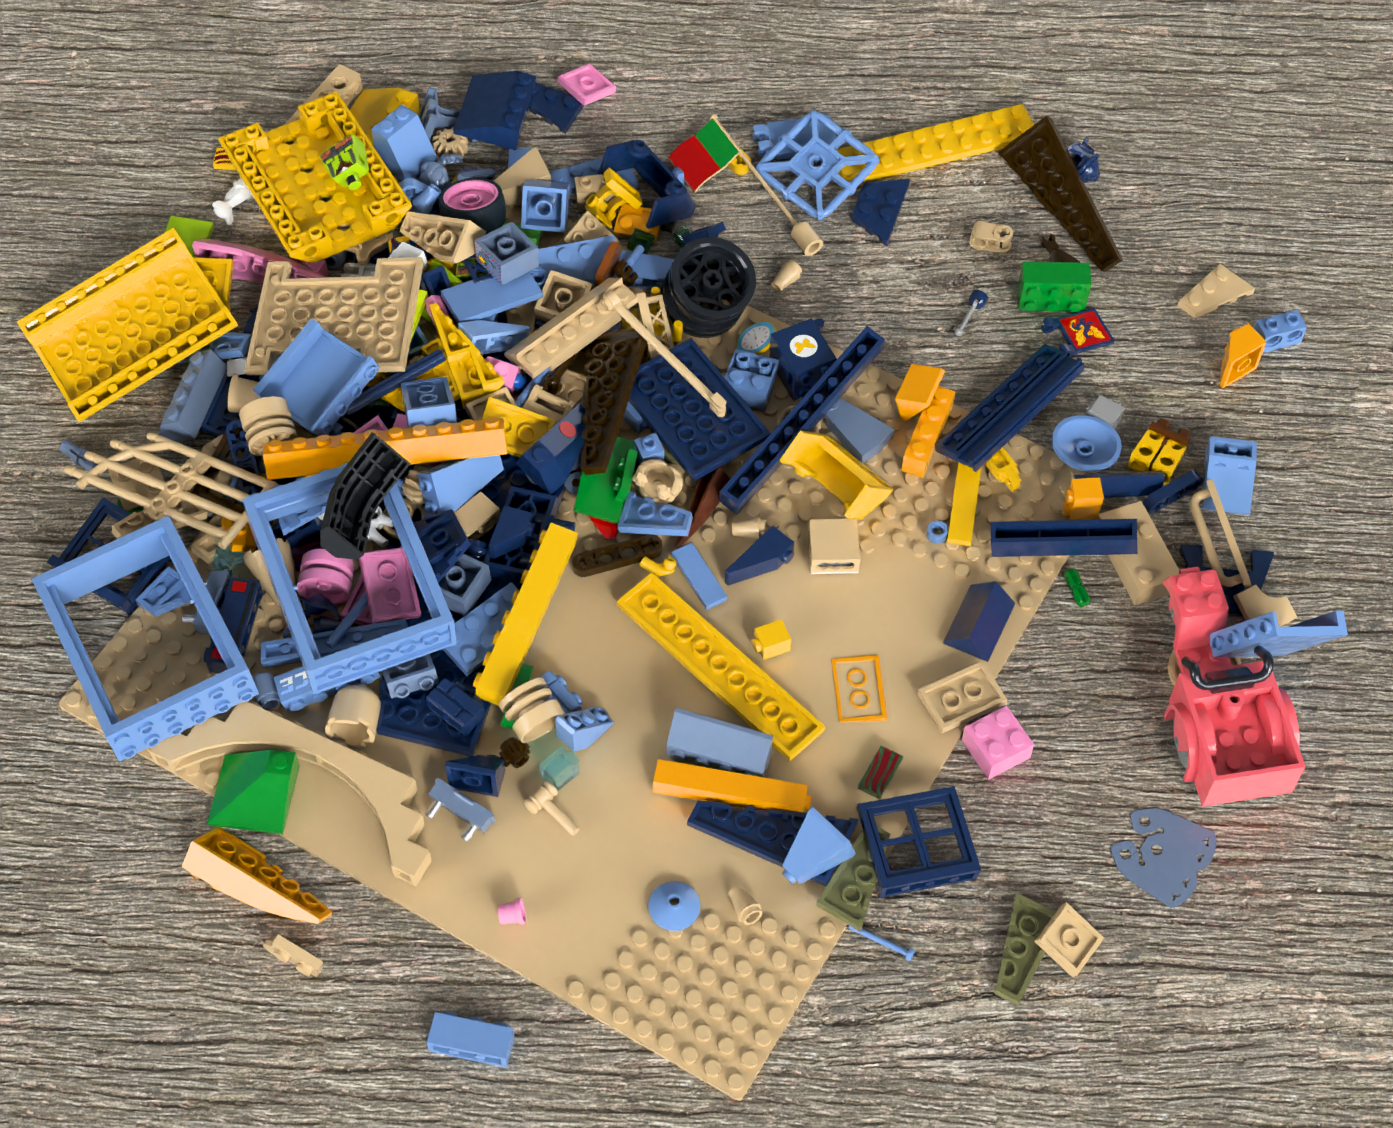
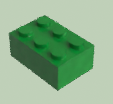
[1017,262,1092,312]

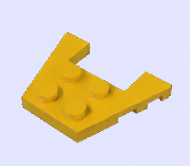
[364,338,460,412]

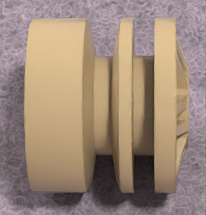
[239,396,298,456]
[499,678,565,743]

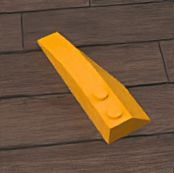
[182,827,333,924]

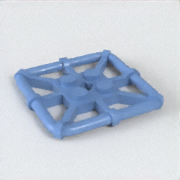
[755,110,879,220]

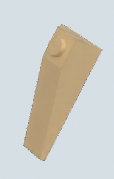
[399,211,486,263]

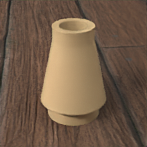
[771,260,802,292]
[732,517,767,540]
[728,885,762,925]

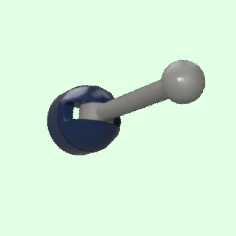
[954,289,988,337]

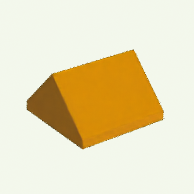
[895,364,945,422]

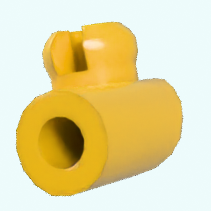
[640,556,676,577]

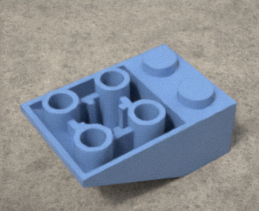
[1202,436,1257,515]

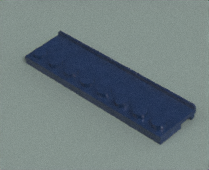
[935,344,1084,472]

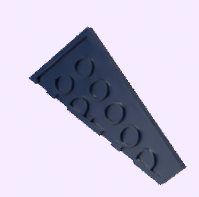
[687,800,859,886]

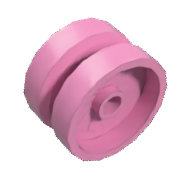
[297,549,355,605]

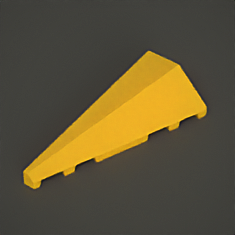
[429,303,504,409]

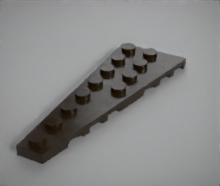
[998,116,1123,272]
[581,326,647,475]

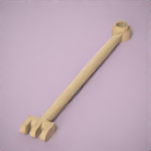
[601,290,726,417]

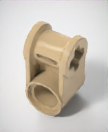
[969,221,1013,254]

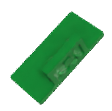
[573,436,638,524]

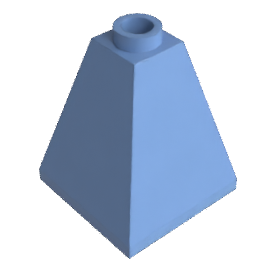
[782,807,856,884]

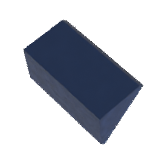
[943,581,1015,662]

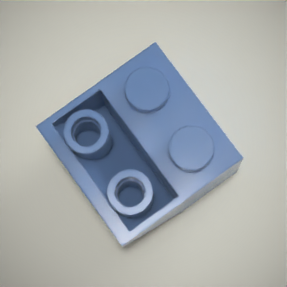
[725,349,779,411]

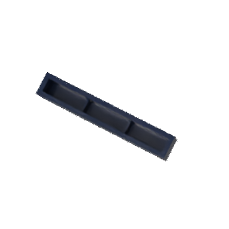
[991,519,1138,557]

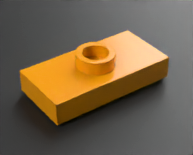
[221,517,256,552]

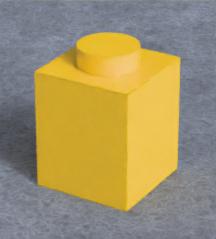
[752,619,791,660]

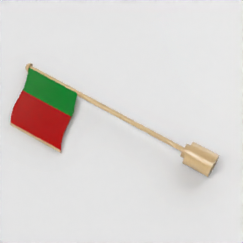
[668,114,823,256]

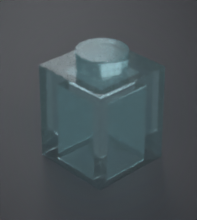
[539,746,579,792]

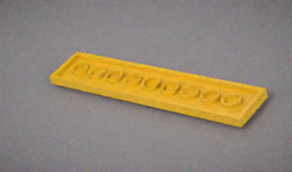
[836,104,1034,189]
[617,573,825,762]

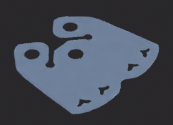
[1111,808,1216,908]

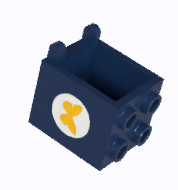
[769,318,837,401]

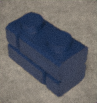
[426,678,485,736]

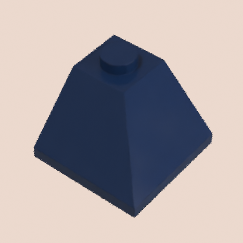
[445,755,506,797]

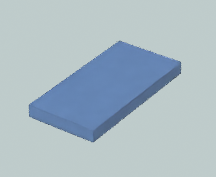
[441,272,543,324]

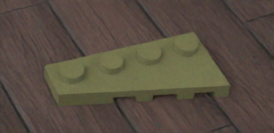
[816,826,890,932]
[994,892,1056,1006]

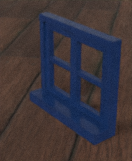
[47,497,170,615]
[856,786,981,898]

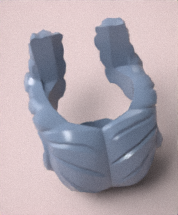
[418,153,478,192]

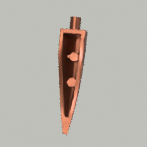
[674,464,730,549]

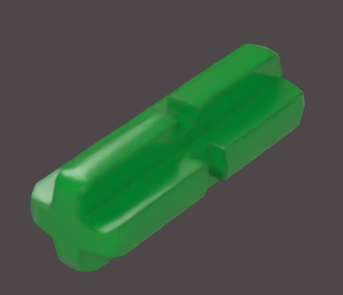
[1064,568,1091,607]

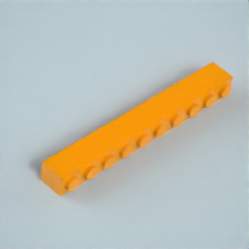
[263,417,507,480]

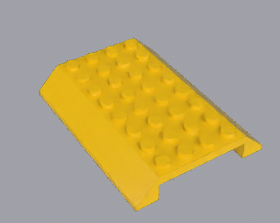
[17,228,238,422]

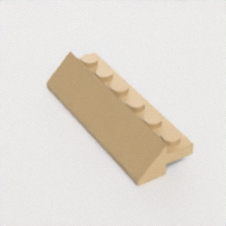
[504,278,638,379]

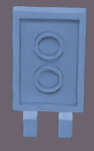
[752,115,839,160]

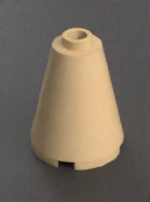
[243,538,299,607]

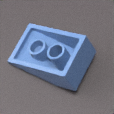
[400,377,457,428]

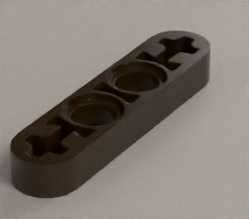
[572,534,662,577]

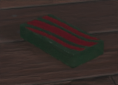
[858,746,903,799]

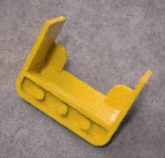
[779,430,893,519]

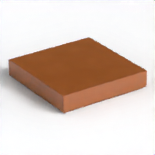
[595,241,620,287]

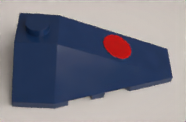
[516,403,585,495]

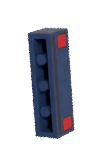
[204,577,263,674]

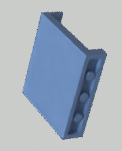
[253,318,380,437]
[1209,611,1348,658]

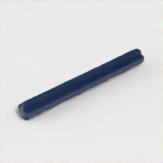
[346,349,446,415]

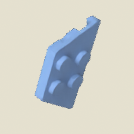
[538,235,615,285]

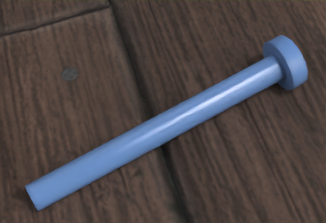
[848,925,915,961]

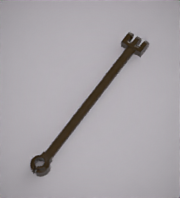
[540,259,639,395]

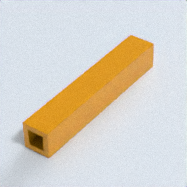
[653,759,812,813]

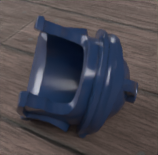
[1067,137,1100,183]

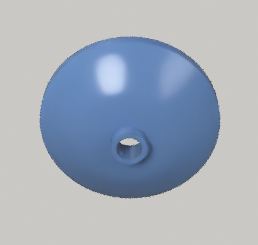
[1052,415,1122,472]

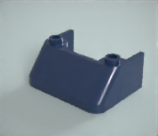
[598,140,696,229]

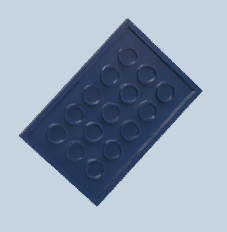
[629,338,771,482]

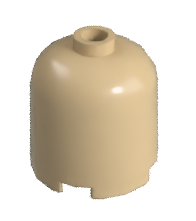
[325,684,381,748]

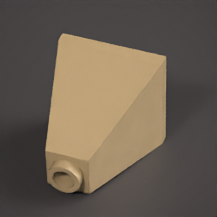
[493,147,551,206]

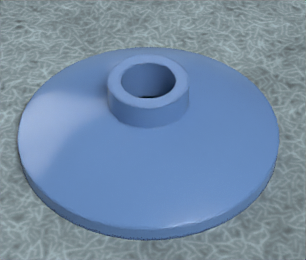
[648,881,700,931]

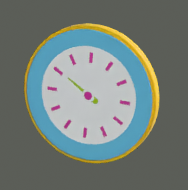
[736,321,777,355]

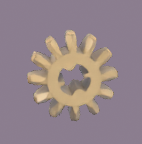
[432,127,468,159]
[402,463,432,505]

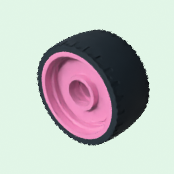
[439,178,506,235]

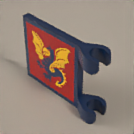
[1041,308,1115,357]

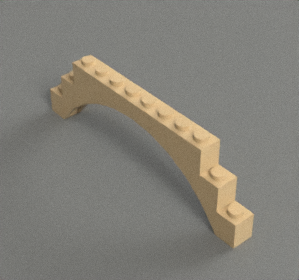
[149,701,432,886]

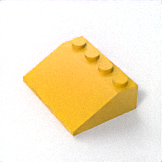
[350,88,420,147]

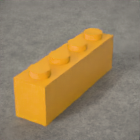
[901,386,955,478]

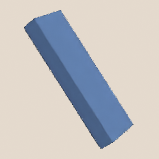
[671,543,727,610]

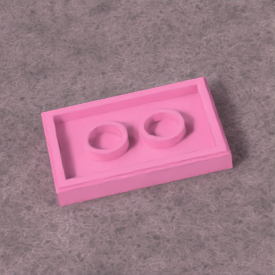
[359,547,421,624]

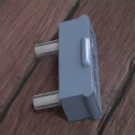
[182,569,231,634]
[425,779,496,842]

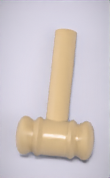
[524,781,579,836]

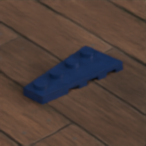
[529,82,584,134]

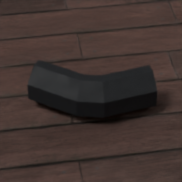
[320,433,410,560]

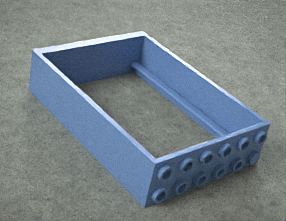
[242,462,457,694]
[32,515,259,762]

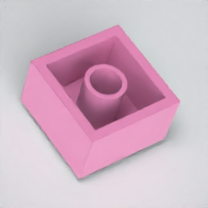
[961,706,1034,780]

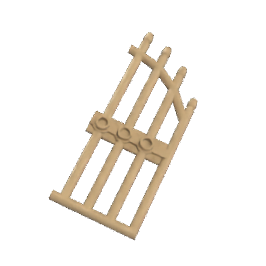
[64,432,278,549]

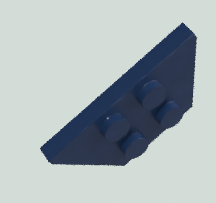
[851,179,910,246]
[412,509,471,582]

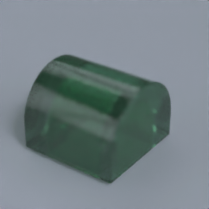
[627,228,656,255]

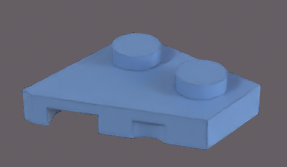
[136,566,191,617]

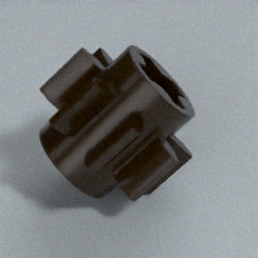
[499,737,530,768]

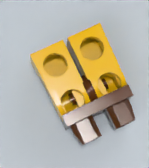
[1127,418,1190,485]

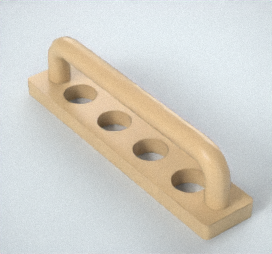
[1189,479,1252,589]

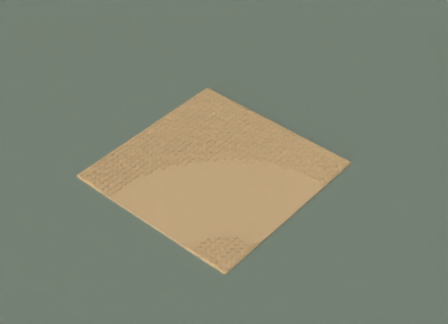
[59,205,1104,1101]

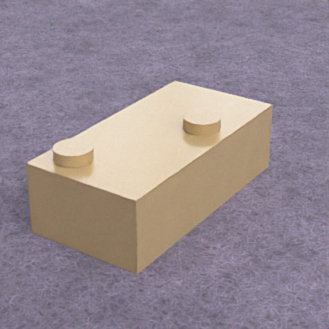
[1097,501,1179,605]

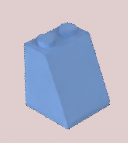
[372,104,438,181]

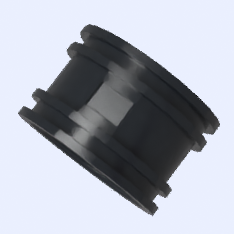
[661,237,756,338]

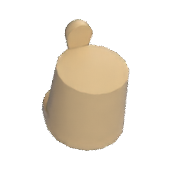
[228,374,260,413]

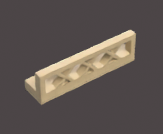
[636,292,674,360]

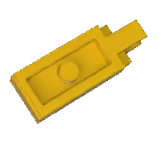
[985,447,1021,492]

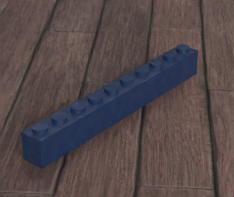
[719,326,885,515]

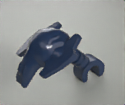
[283,594,341,639]

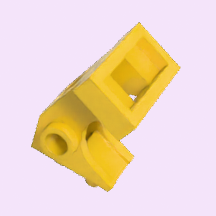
[584,167,642,228]

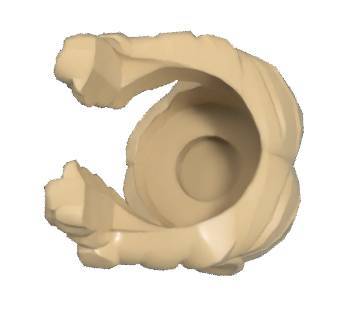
[632,459,683,505]

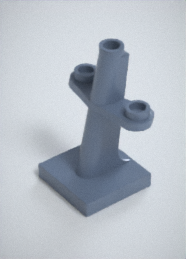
[418,87,480,143]

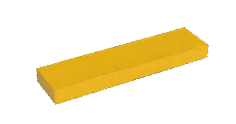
[947,462,981,546]

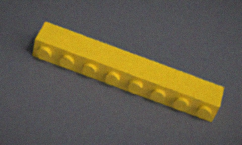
[473,523,578,706]

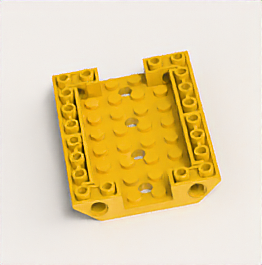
[218,91,412,263]

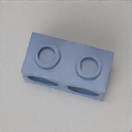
[1254,310,1307,353]

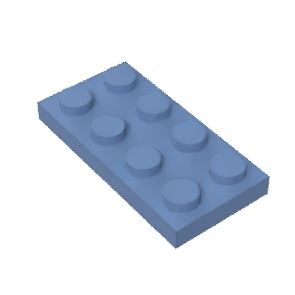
[442,582,518,676]

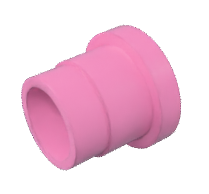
[498,898,526,925]

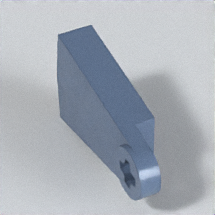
[824,398,894,463]

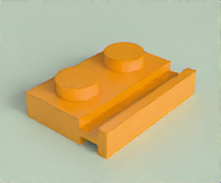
[613,203,661,243]

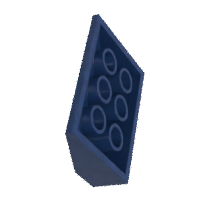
[453,71,537,150]

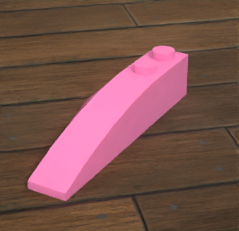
[192,238,326,283]

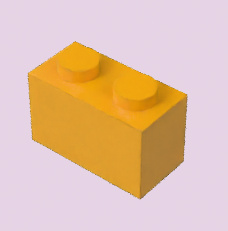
[1062,477,1104,520]

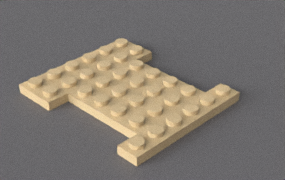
[245,257,424,375]

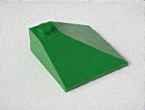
[207,750,300,835]

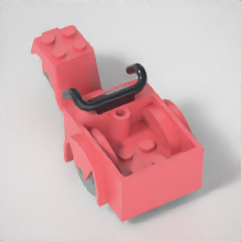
[1163,567,1306,807]

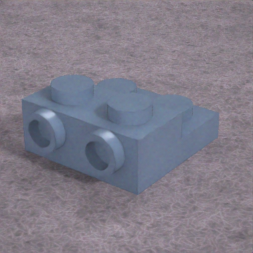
[382,654,439,698]

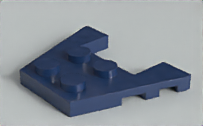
[1179,544,1274,615]

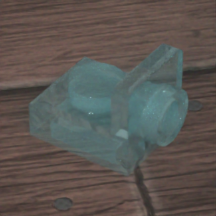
[213,545,254,577]

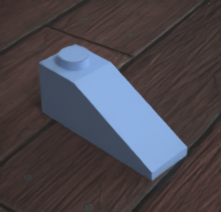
[458,320,530,355]

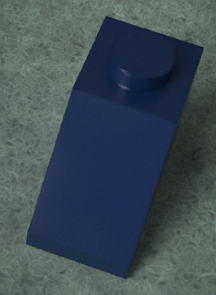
[489,505,535,559]

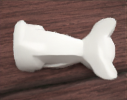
[212,179,253,225]

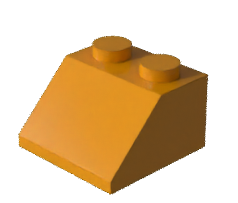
[1220,323,1266,389]

